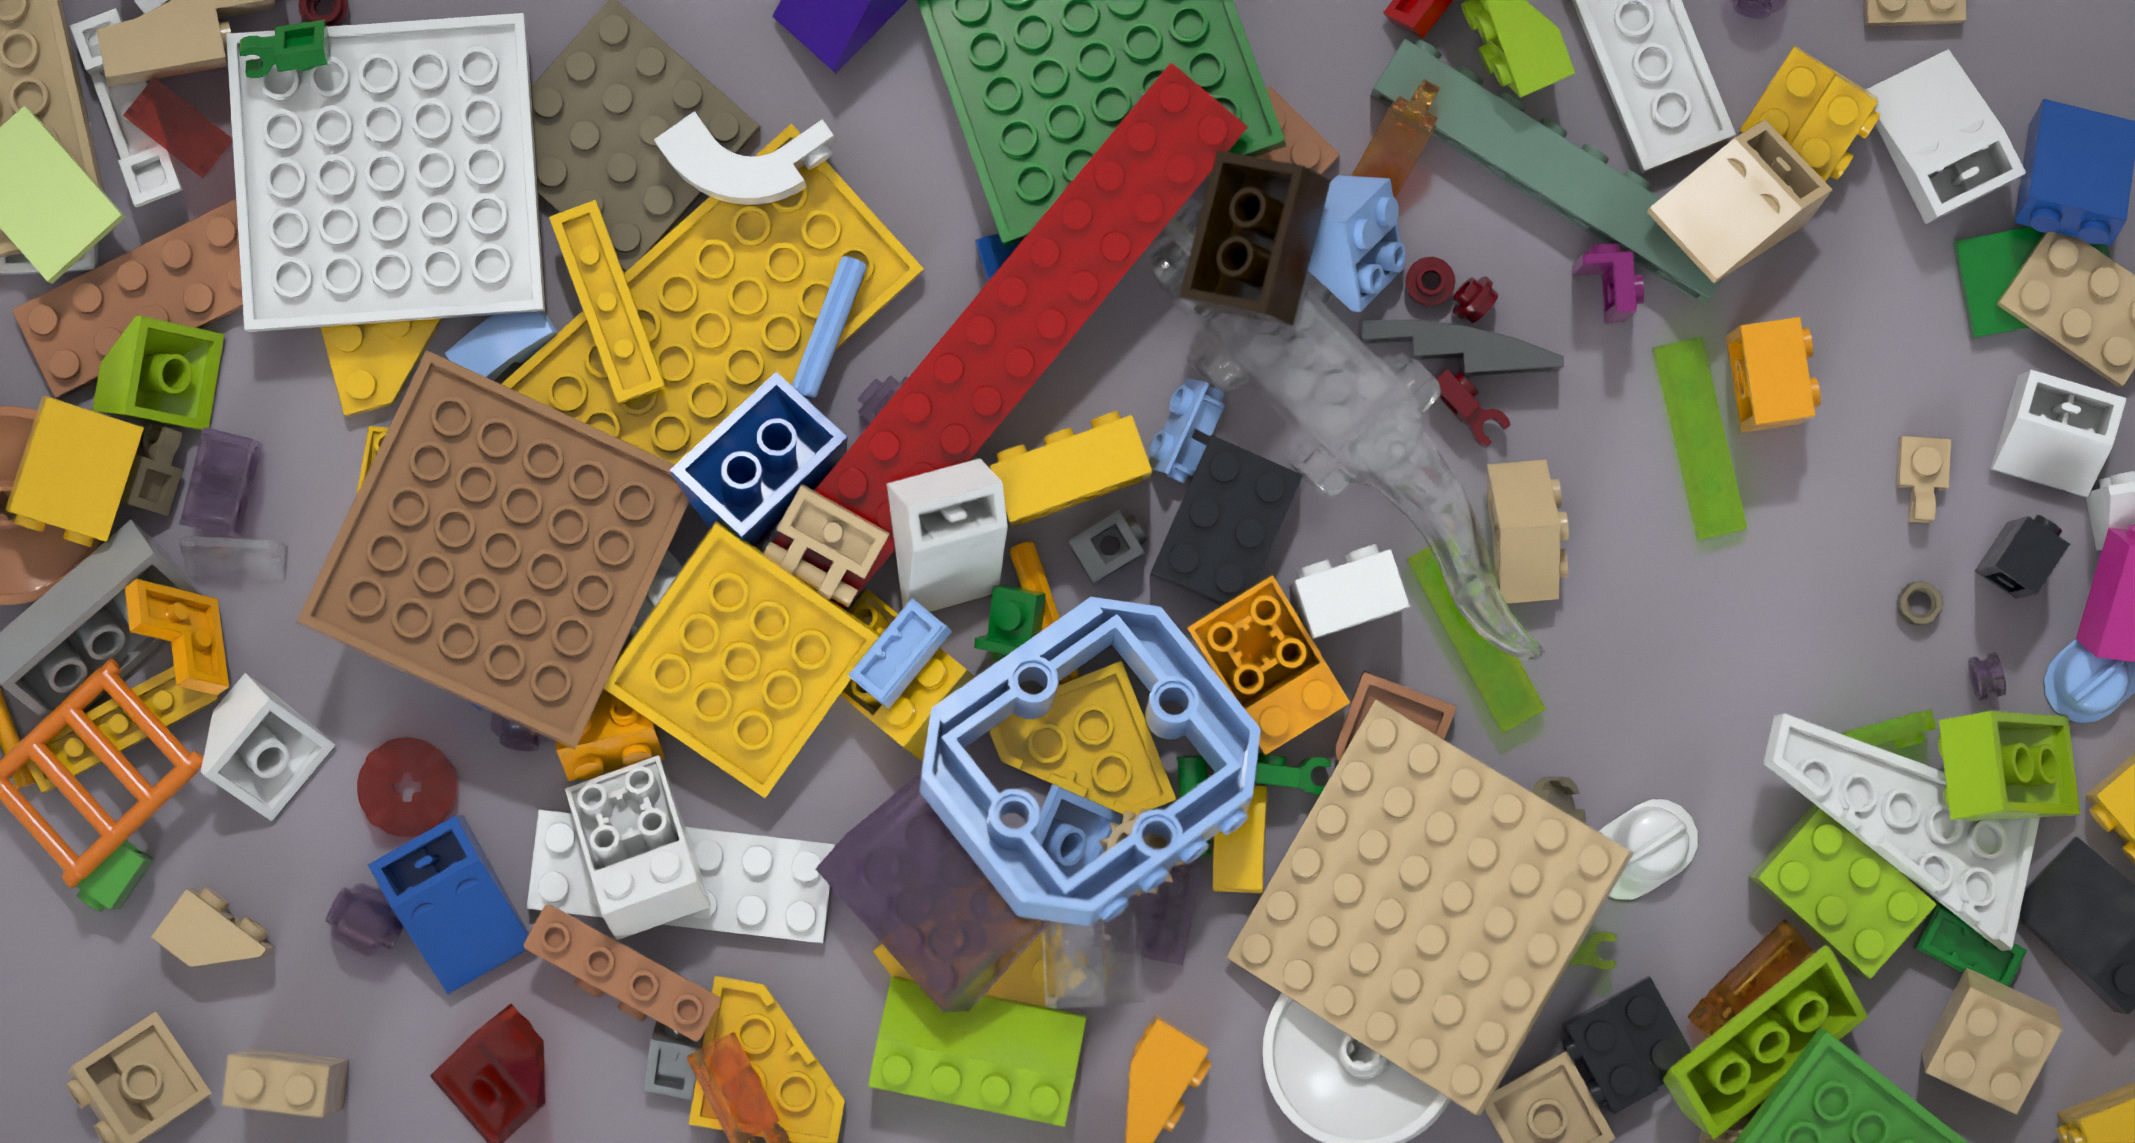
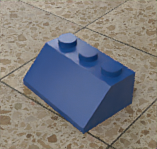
[670,372,848,546]

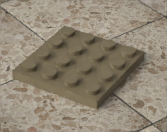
[531,0,761,271]

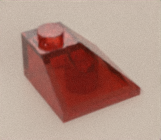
[430,1003,546,1143]

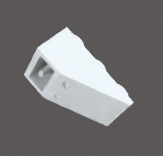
[1866,49,2026,224]
[887,459,1007,612]
[565,755,711,940]

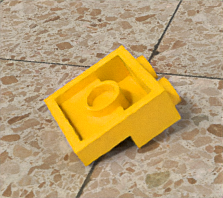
[1740,45,1881,182]

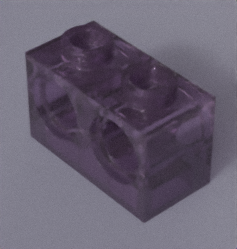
[179,427,263,539]

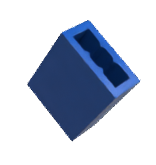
[2015,99,2135,246]

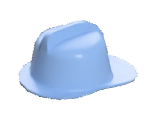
[2044,638,2135,723]

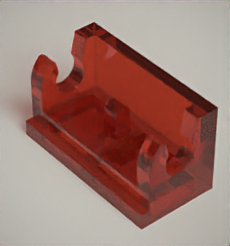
[123,77,233,178]

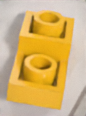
[1213,786,1269,893]

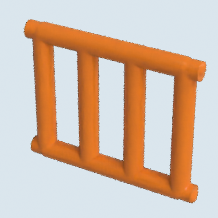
[0,658,204,889]

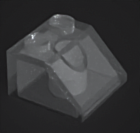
[1041,902,1146,1009]

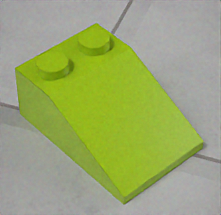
[1938,711,2081,821]

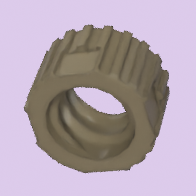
[1897,581,1944,625]

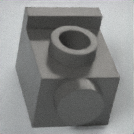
[1068,510,1147,585]

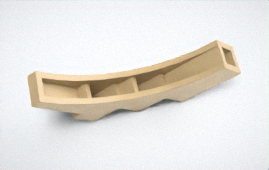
[96,0,276,87]

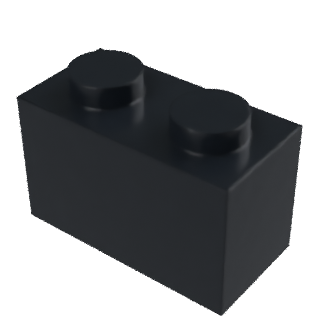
[1975,515,2070,599]

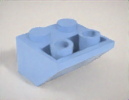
[1308,175,1406,312]

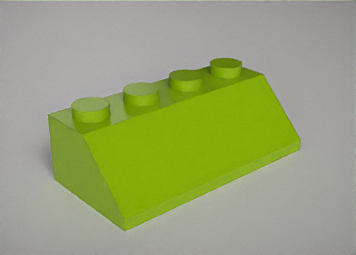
[1663,945,1868,1140]
[868,976,1087,1127]

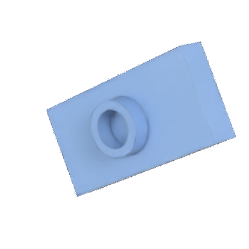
[848,598,953,709]

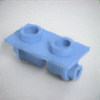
[1149,378,1225,484]

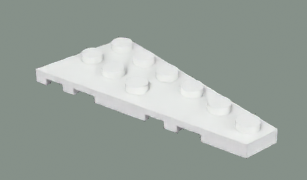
[1763,713,2040,951]

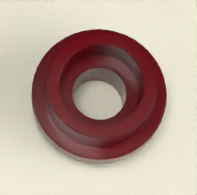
[299,0,349,27]
[1405,257,1455,306]
[1453,276,1499,323]

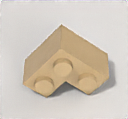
[1487,459,1569,604]

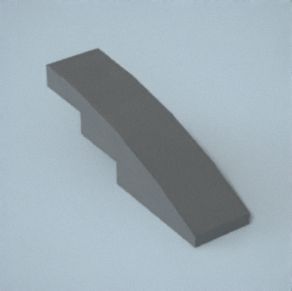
[1358,319,1564,377]

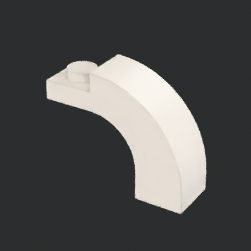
[654,111,836,205]

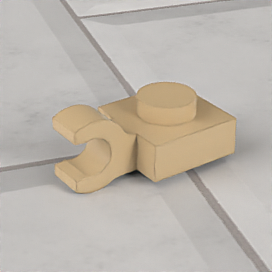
[1896,436,1951,524]

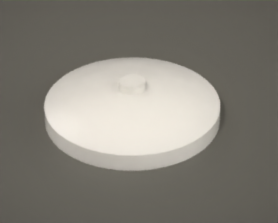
[1262,993,1451,1143]

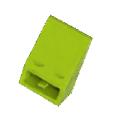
[1461,0,1575,97]

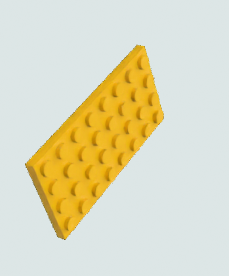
[501,123,924,465]

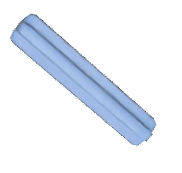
[792,256,866,399]

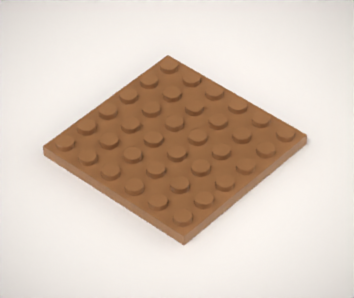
[297,350,689,749]

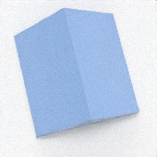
[1035,784,1123,880]

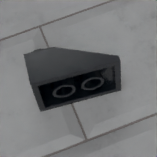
[2019,837,2135,1014]

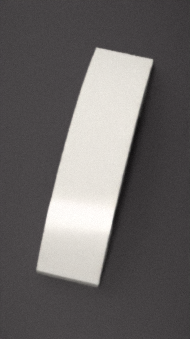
[70,8,183,208]

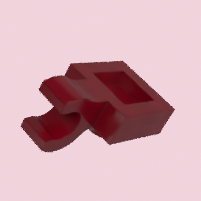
[1428,369,1511,448]

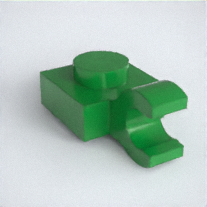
[239,20,329,78]
[1254,753,1331,795]

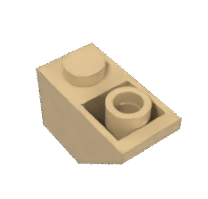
[151,886,275,967]

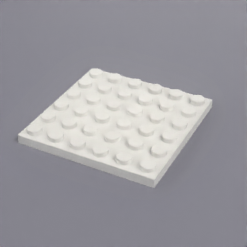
[226,13,545,332]

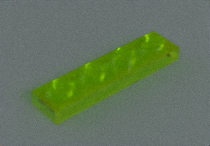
[1652,337,1748,541]
[1406,535,1546,733]

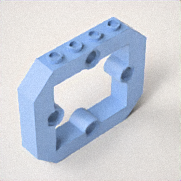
[919,597,1261,926]

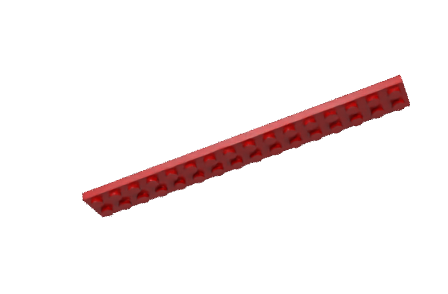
[763,62,1248,609]

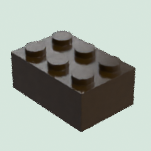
[1179,151,1331,326]

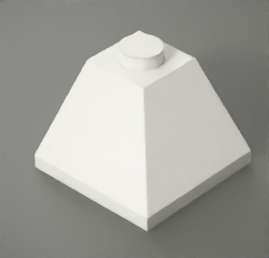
[201,673,335,821]

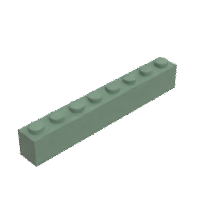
[1370,39,1723,305]

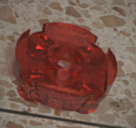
[357,737,459,837]

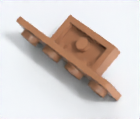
[524,904,721,1041]

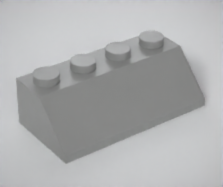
[0,519,203,719]

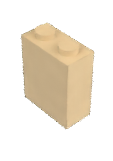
[222,1048,349,1118]

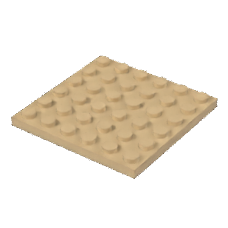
[1226,699,1634,1115]

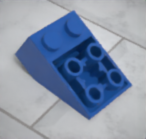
[368,815,529,994]

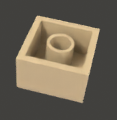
[1922,968,2063,1115]

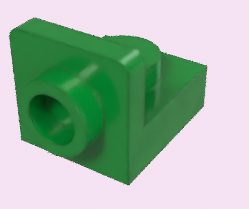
[974,584,1046,661]

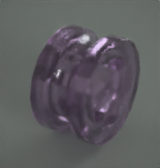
[1968,652,2006,701]

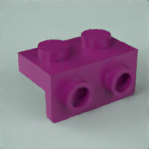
[1572,244,1644,323]

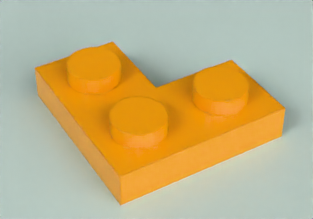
[125,579,229,695]

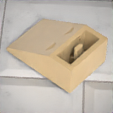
[1647,119,1833,283]

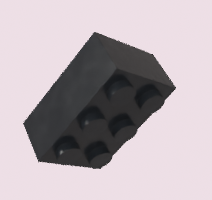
[1150,435,1303,606]

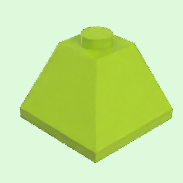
[92,315,225,431]

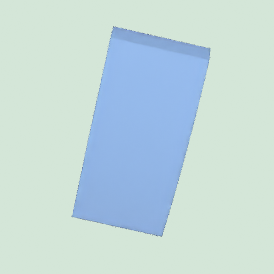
[445,311,558,381]

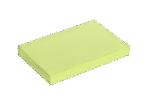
[0,105,126,284]

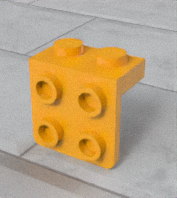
[555,651,665,782]

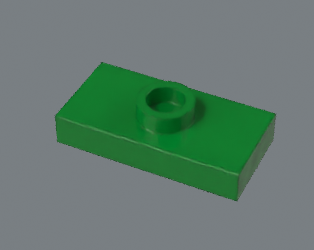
[1913,904,2027,987]

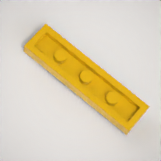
[549,200,666,405]
[26,666,222,793]

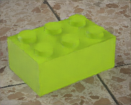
[1749,804,1937,979]

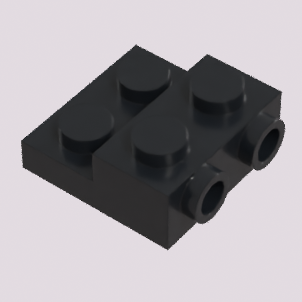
[1560,976,1691,1114]

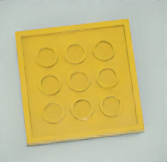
[604,521,881,798]

